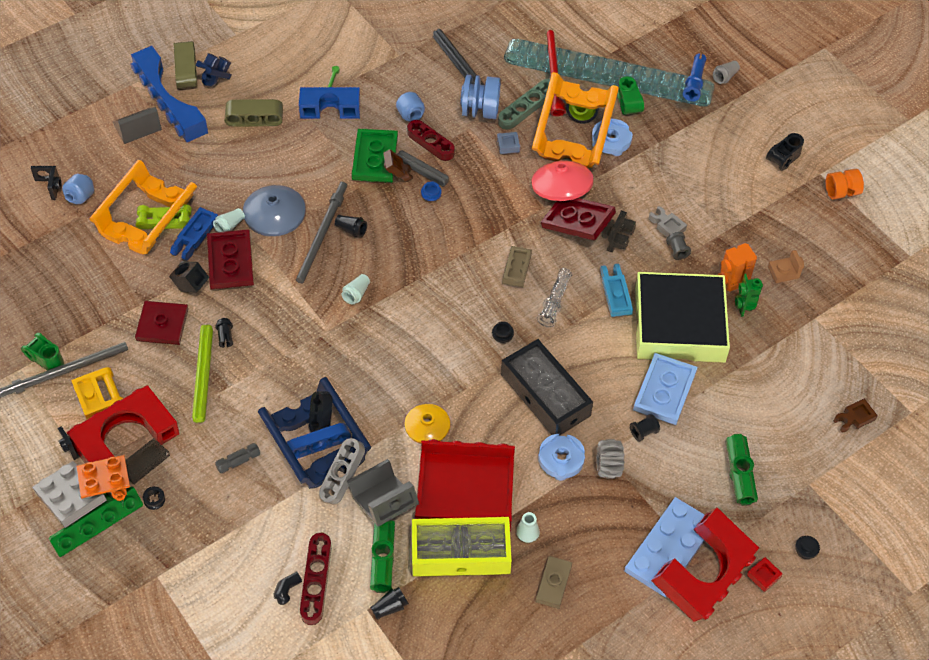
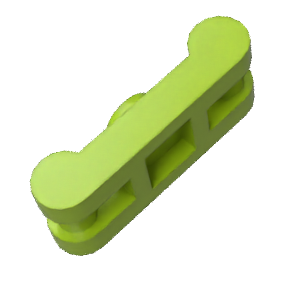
[135,204,192,229]

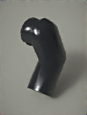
[273,571,302,605]

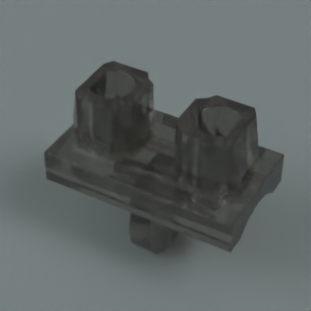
[601,210,636,253]

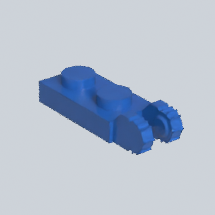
[170,207,218,261]

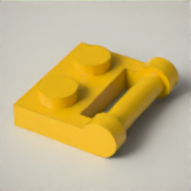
[71,367,124,420]

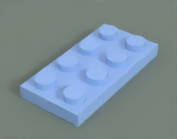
[624,497,705,598]

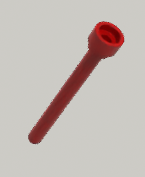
[547,30,566,117]

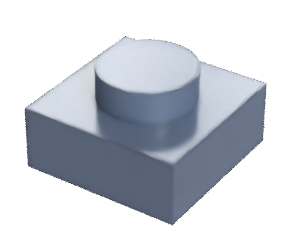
[497,132,520,154]

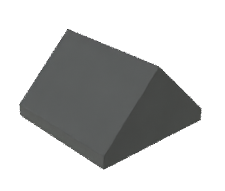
[112,107,162,144]

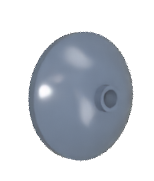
[243,185,306,236]

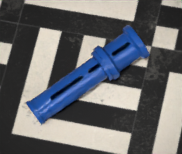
[683,53,707,102]

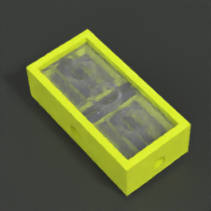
[412,517,512,576]

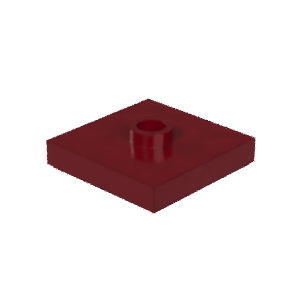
[135,301,189,345]

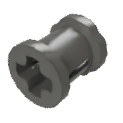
[666,232,691,260]

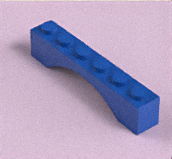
[130,46,208,142]

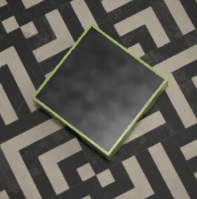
[635,272,730,363]

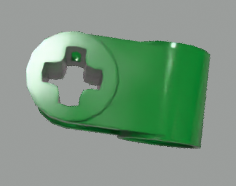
[617,76,644,115]
[20,332,64,371]

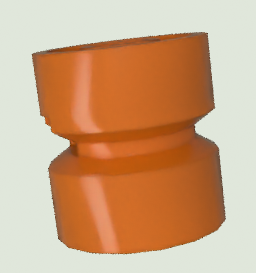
[825,168,864,200]

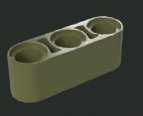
[174,41,197,89]
[224,99,283,127]

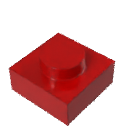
[747,557,783,592]

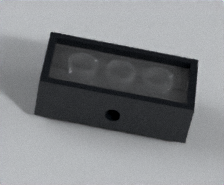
[501,339,593,436]

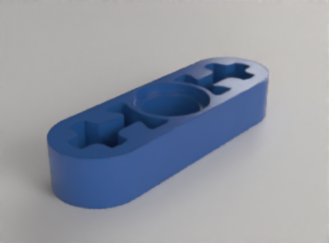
[287,423,351,459]

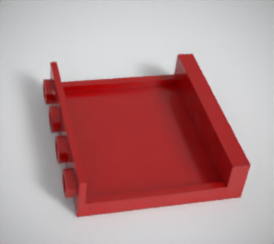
[415,439,515,532]

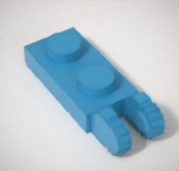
[600,264,633,317]

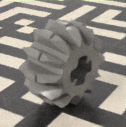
[596,439,625,479]

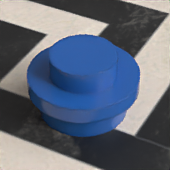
[421,182,442,201]

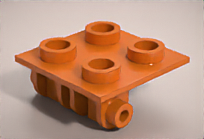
[76,455,130,501]

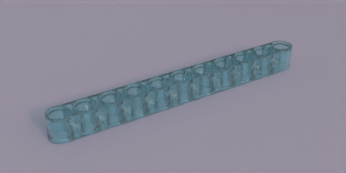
[504,39,715,106]

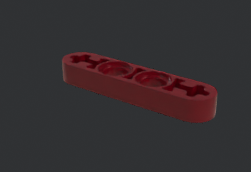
[300,532,332,625]

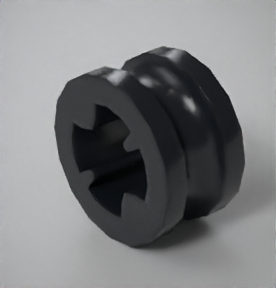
[143,486,165,510]

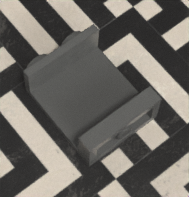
[347,459,419,526]

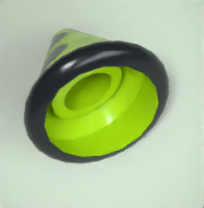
[566,103,599,124]

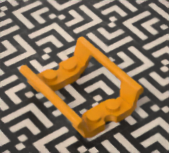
[532,72,619,168]
[89,160,197,254]

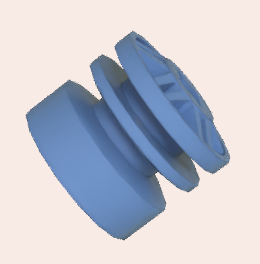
[461,74,501,119]

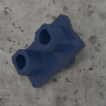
[196,53,232,87]

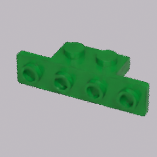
[48,486,143,557]

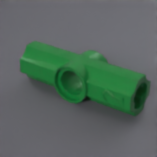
[726,434,758,506]
[370,520,395,593]

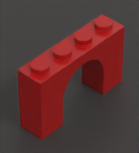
[66,385,180,463]
[651,507,759,622]

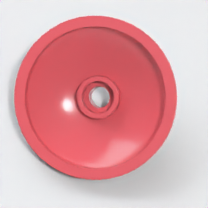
[532,161,593,201]

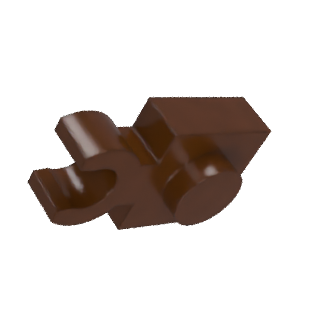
[384,149,413,182]
[833,398,878,432]

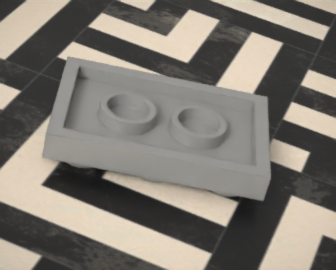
[32,461,107,528]

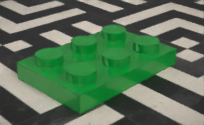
[352,129,398,182]

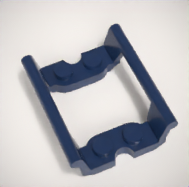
[258,377,371,489]

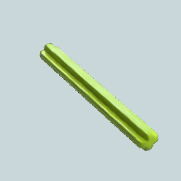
[192,325,213,423]

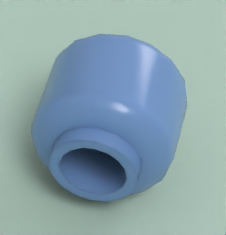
[396,92,425,122]
[62,174,94,205]

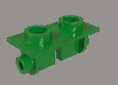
[735,274,763,317]

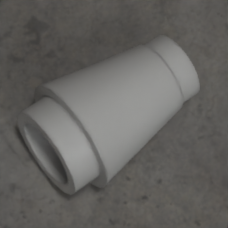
[713,61,740,84]

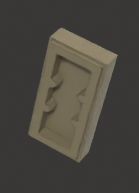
[502,246,532,288]
[536,556,573,609]

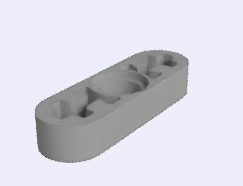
[319,438,365,504]

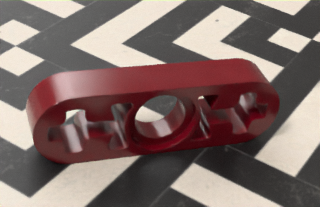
[407,120,455,161]

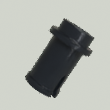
[215,318,233,348]

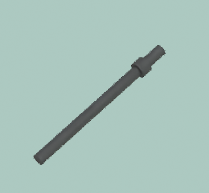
[296,182,348,284]
[0,342,128,398]

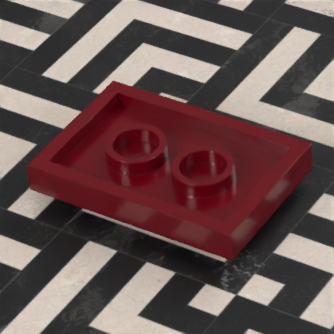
[541,198,616,241]
[207,229,254,290]

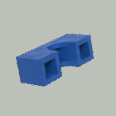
[299,87,361,119]

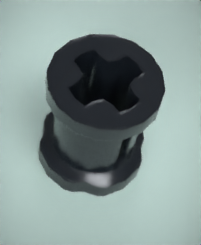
[630,414,660,442]

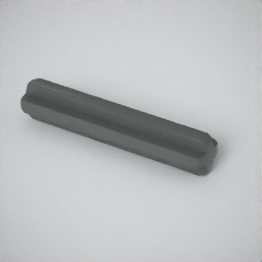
[397,150,449,186]

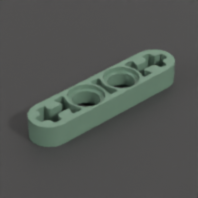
[498,79,550,130]

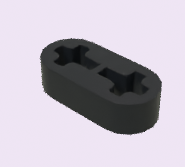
[309,391,333,432]

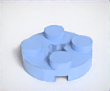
[592,119,633,156]
[538,434,585,481]

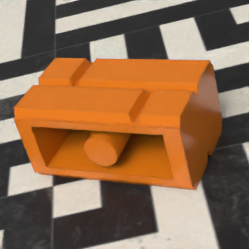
[718,243,757,292]

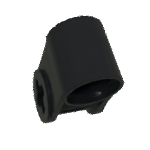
[766,133,804,171]

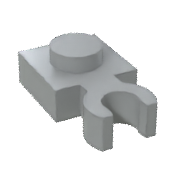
[649,206,687,237]

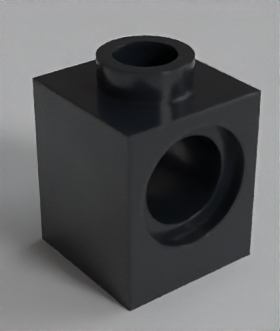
[169,261,210,293]

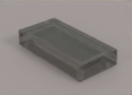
[125,438,170,484]

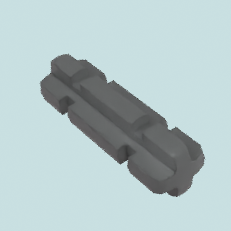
[215,443,260,473]

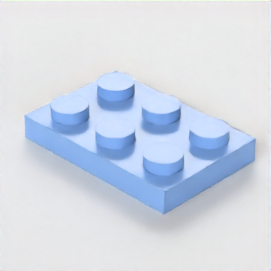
[633,353,698,425]

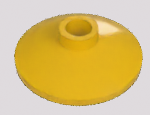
[405,404,450,444]

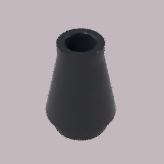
[335,215,367,237]
[370,587,409,620]

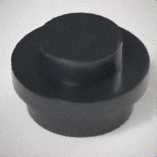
[492,321,514,343]
[795,536,820,559]

